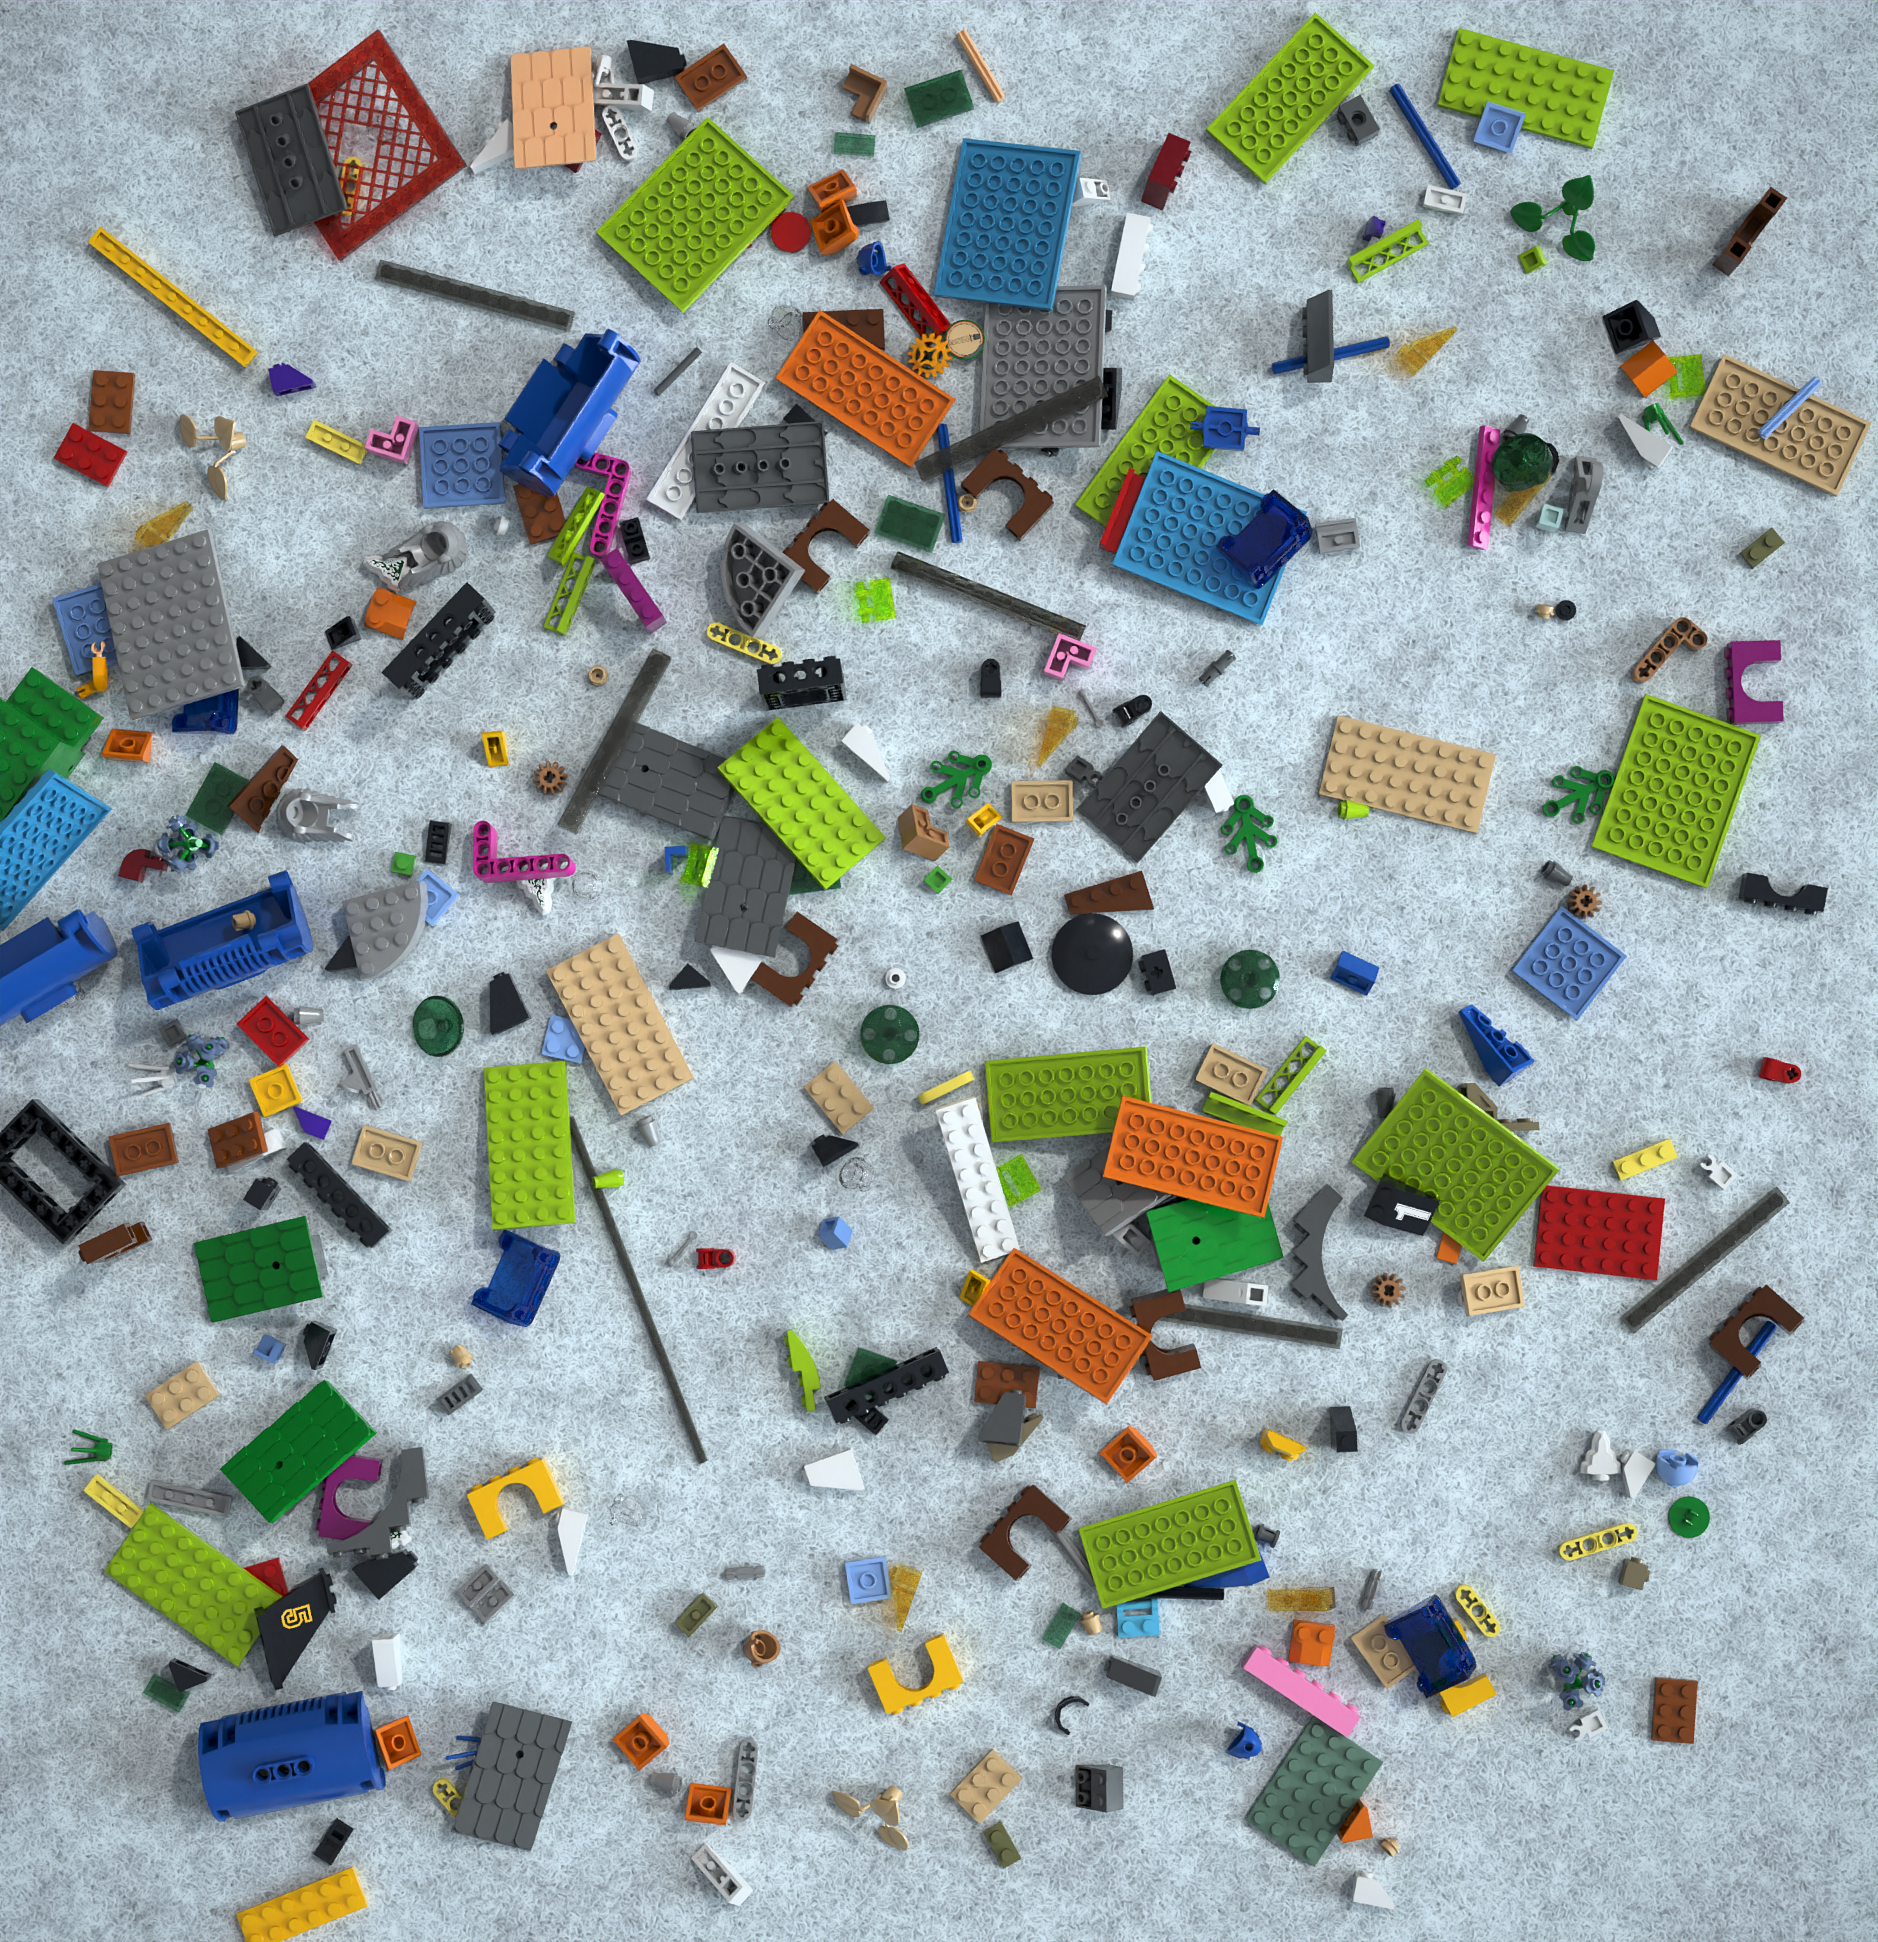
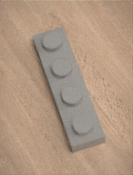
[147,1479,233,1518]

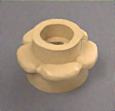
[957,493,977,513]
[1534,604,1555,619]
[588,666,608,686]
[1380,1837,1399,1857]

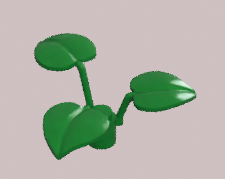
[1510,175,1595,261]

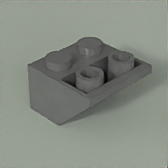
[1076,1765,1123,1813]

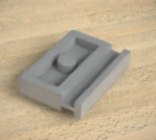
[1315,518,1360,554]

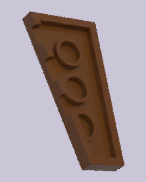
[803,309,885,350]
[227,745,299,833]
[1064,871,1154,914]

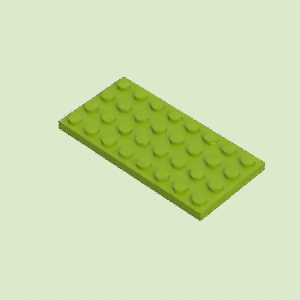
[1206,12,1375,185]
[1437,28,1614,149]
[1075,374,1215,528]
[717,717,886,891]
[985,1046,1152,1142]
[484,1061,576,1231]
[1078,1479,1261,1609]
[104,1503,283,1667]

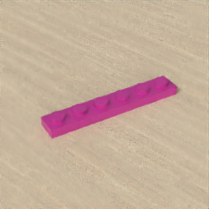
[1467,425,1500,550]

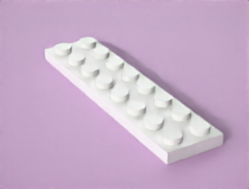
[646,362,766,521]
[935,1096,1020,1263]

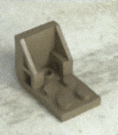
[1461,1083,1540,1131]

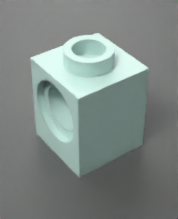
[1535,504,1564,533]

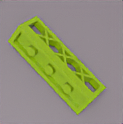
[1346,219,1429,283]
[547,486,605,567]
[543,552,596,636]
[1255,1036,1327,1115]
[1202,1092,1288,1136]

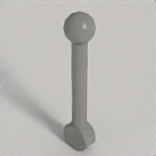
[1078,689,1103,728]
[667,1232,698,1266]

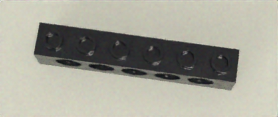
[287,1142,392,1248]
[824,1347,949,1424]

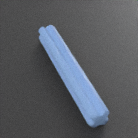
[1758,377,1821,439]

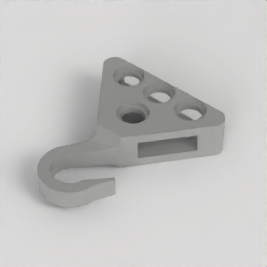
[1565,456,1603,534]

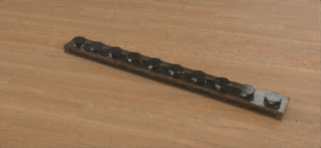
[375,259,576,332]
[914,376,1108,482]
[890,551,1086,641]
[557,648,672,835]
[1619,1187,1790,1334]
[1159,1303,1343,1349]

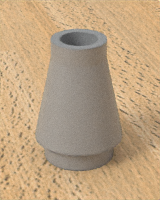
[666,112,696,140]
[294,1005,324,1026]
[636,1115,661,1147]
[650,1772,682,1794]

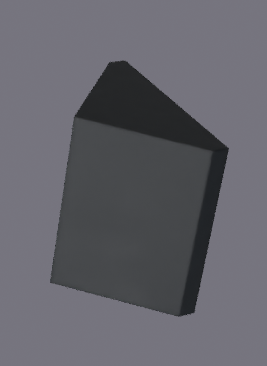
[981,921,1033,974]

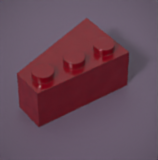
[1141,133,1192,210]

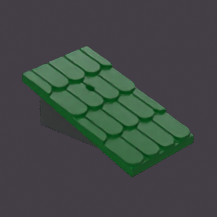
[1146,1199,1284,1293]
[194,1216,328,1323]
[220,1380,377,1523]

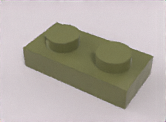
[1739,527,1785,569]
[675,1592,718,1637]
[983,1821,1021,1869]

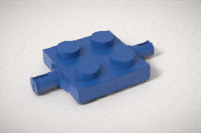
[1190,406,1260,451]

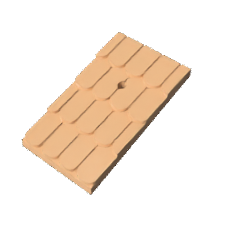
[511,46,596,170]

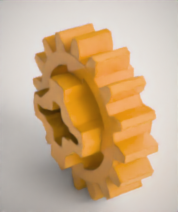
[908,333,952,378]

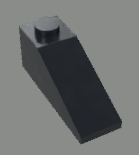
[1101,368,1122,430]

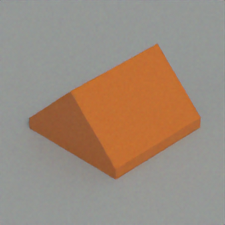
[807,169,857,213]
[1620,340,1678,398]
[102,729,153,763]
[374,1715,422,1771]
[684,1783,732,1826]
[1337,1799,1373,1843]

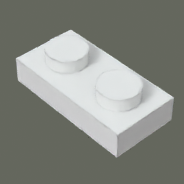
[1422,185,1467,216]

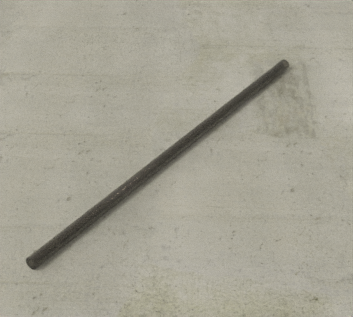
[570,1116,708,1464]

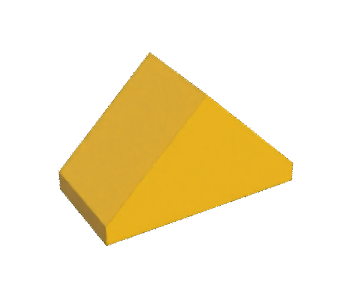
[482,730,509,767]
[965,802,1002,838]
[959,1269,991,1307]

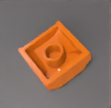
[810,199,859,255]
[364,588,417,640]
[1099,1425,1157,1483]
[1288,1619,1335,1666]
[612,1713,670,1771]

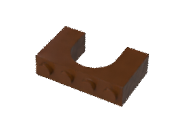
[1712,186,1787,277]
[961,448,1054,541]
[782,499,870,594]
[750,911,839,1007]
[78,1222,152,1264]
[1709,1284,1804,1380]
[1129,1289,1201,1381]
[979,1485,1072,1581]

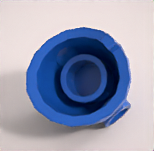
[856,241,892,275]
[1225,1721,1262,1759]

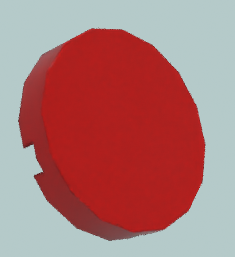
[771,212,811,253]

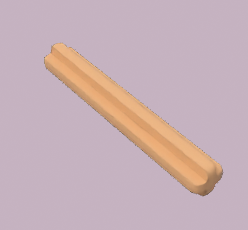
[957,30,1004,103]

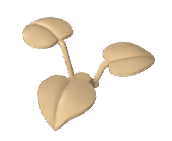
[180,414,246,500]
[832,1786,909,1850]

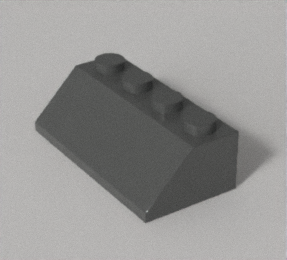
[1302,290,1334,383]

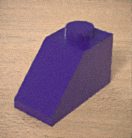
[268,363,316,397]

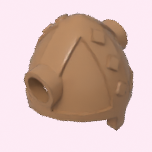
[743,1630,780,1667]

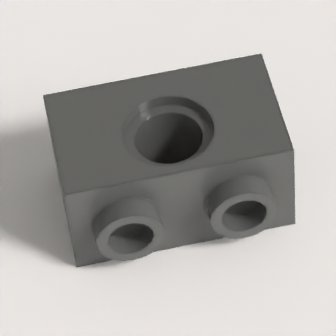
[1336,95,1380,146]

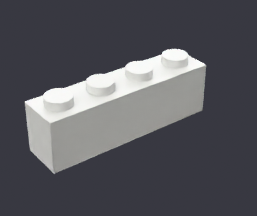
[1110,213,1153,301]

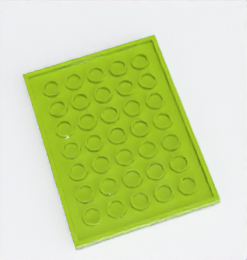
[596,117,795,313]
[1591,694,1761,889]
[1352,1067,1560,1262]

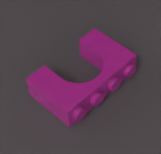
[600,548,667,634]
[1724,640,1784,725]
[316,1455,383,1540]

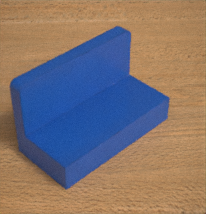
[665,846,689,875]
[1330,951,1379,996]

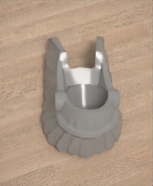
[381,521,468,589]
[276,788,359,843]

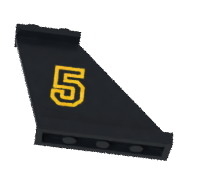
[254,1568,337,1691]

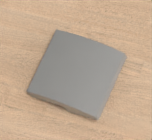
[456,1564,517,1624]

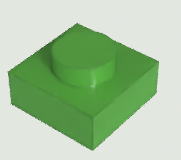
[391,852,416,876]
[923,866,952,895]

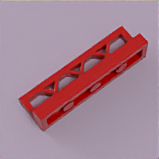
[880,263,951,345]
[1099,468,1145,554]
[285,650,353,731]

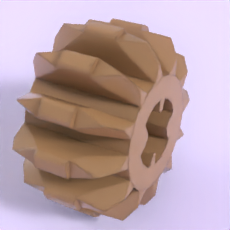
[533,761,568,796]
[1566,884,1602,919]
[1370,1273,1406,1308]

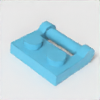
[1116,1598,1160,1638]

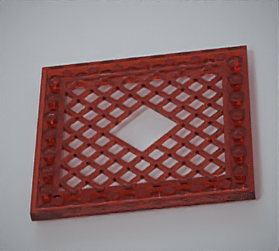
[309,29,467,261]

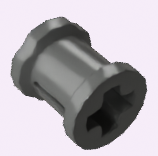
[1255,1523,1280,1548]

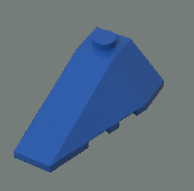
[1459,1004,1535,1087]
[1183,1546,1270,1588]

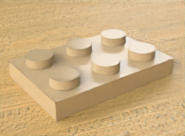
[1011,780,1073,823]
[1194,1043,1268,1106]
[804,1061,874,1134]
[351,1125,423,1182]
[1460,1266,1525,1316]
[145,1361,220,1430]
[1350,1613,1420,1689]
[950,1748,1022,1824]

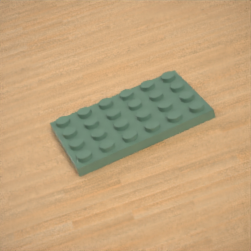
[1245,1715,1383,1867]

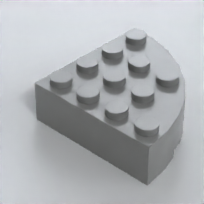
[721,522,805,637]
[342,881,428,981]

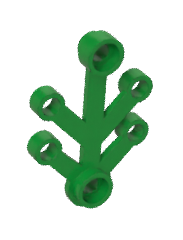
[921,751,992,809]
[1542,766,1615,824]
[1221,795,1278,873]

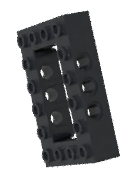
[381,582,496,701]
[757,656,847,711]
[0,1099,127,1244]

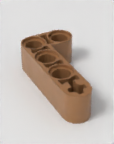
[1631,617,1708,684]

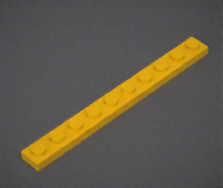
[88,226,258,368]

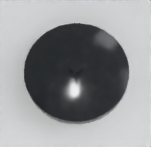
[1051,913,1133,995]

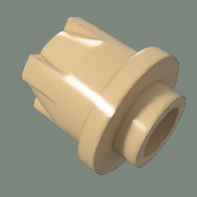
[231,910,256,931]
[449,1344,473,1369]
[1079,1611,1103,1636]

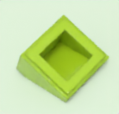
[1518,246,1548,274]

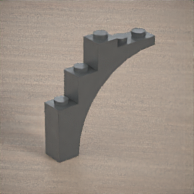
[1290,1184,1348,1321]
[327,1447,429,1560]

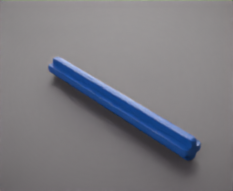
[1390,84,1461,190]
[1271,336,1390,374]
[937,424,963,543]
[1697,1321,1777,1424]

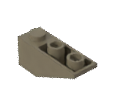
[987,1413,1043,1463]

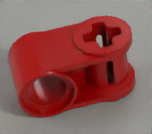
[1759,1057,1801,1084]
[696,1248,736,1269]

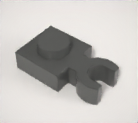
[1065,755,1102,788]

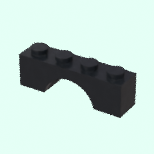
[1738,872,1828,916]

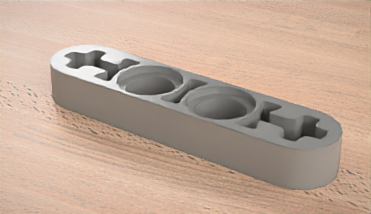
[1400,1359,1447,1434]
[733,1738,759,1821]

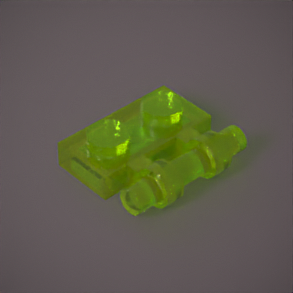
[1425,456,1474,508]
[855,578,896,623]

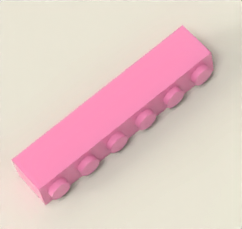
[1242,1645,1361,1738]

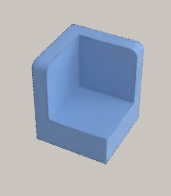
[818,1216,852,1250]
[252,1334,287,1364]

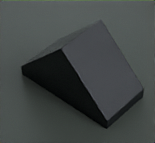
[325,616,361,650]
[236,636,272,670]
[325,936,358,972]
[669,963,712,990]
[169,1658,212,1692]

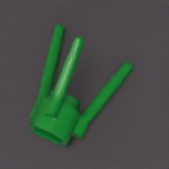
[1642,403,1684,445]
[64,1429,113,1465]

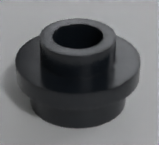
[1555,600,1576,621]

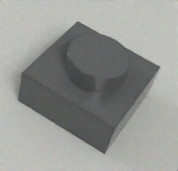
[159,1019,188,1047]

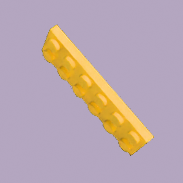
[236,1866,368,1942]

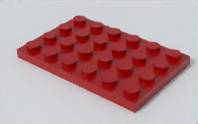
[1533,1185,1665,1280]

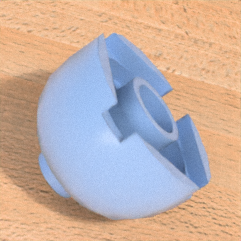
[1656,1449,1699,1487]

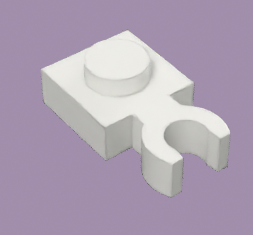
[1699,1154,1738,1190]
[1568,1709,1608,1741]

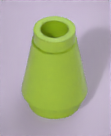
[1337,800,1369,820]
[592,1168,624,1189]

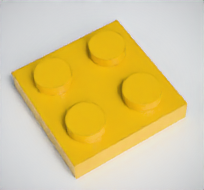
[249,1064,303,1118]

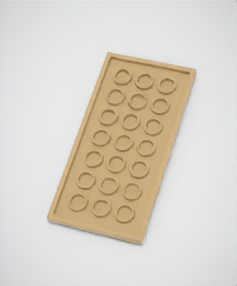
[1688,354,1871,497]
[1318,715,1496,834]
[546,933,694,1116]

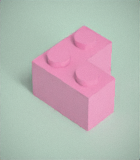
[365,416,419,465]
[1043,633,1097,682]

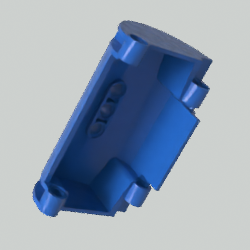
[498,329,641,498]
[131,870,313,1010]
[0,909,118,1026]
[198,1691,386,1822]

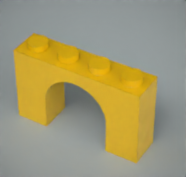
[467,1457,564,1540]
[1411,1618,1497,1717]
[867,1633,963,1715]

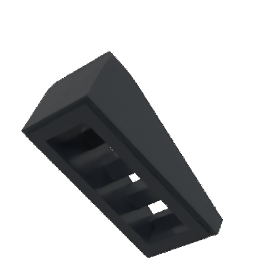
[425,820,452,865]
[846,1398,889,1436]

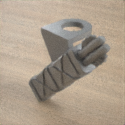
[337,1045,383,1110]

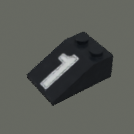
[1364,1174,1440,1236]

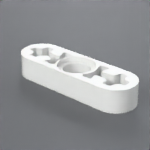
[602,106,638,162]

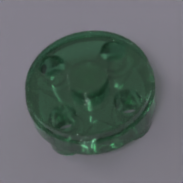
[1492,433,1552,492]
[1220,950,1280,1009]
[860,1004,920,1064]

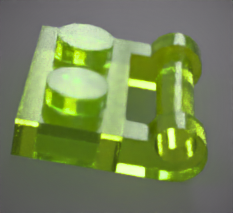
[1668,354,1706,399]
[680,842,719,888]
[996,1154,1042,1208]

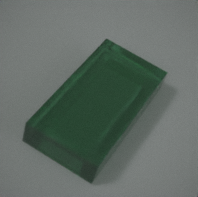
[834,132,876,157]
[1042,1602,1081,1649]
[143,1674,191,1713]

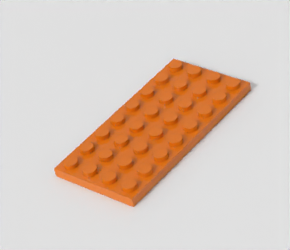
[775,310,956,468]
[1102,1096,1283,1218]
[968,1248,1152,1405]

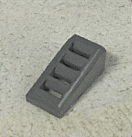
[436,1373,483,1416]

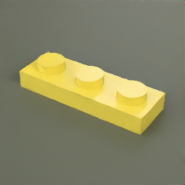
[305,420,367,466]
[1612,1139,1678,1181]
[83,1474,145,1529]

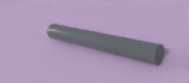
[654,347,702,396]

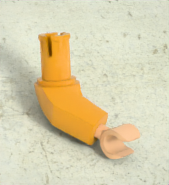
[77,641,108,699]

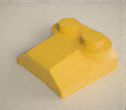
[1259,1427,1307,1462]

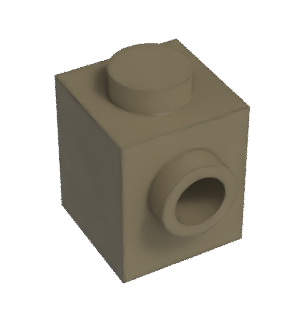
[1618,1556,1650,1590]

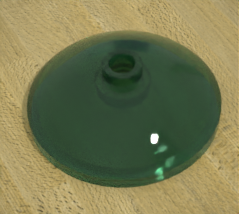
[413,995,464,1057]

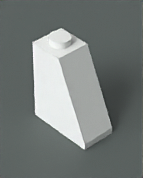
[1202,770,1234,813]
[710,945,763,995]
[802,1448,865,1490]
[372,1633,402,1690]

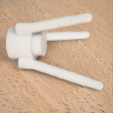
[592,55,616,86]
[128,1064,176,1097]

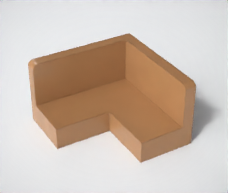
[842,64,887,124]
[898,804,950,861]

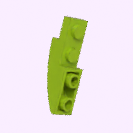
[784,1329,821,1412]

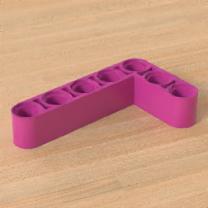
[575,453,631,559]
[473,820,576,883]

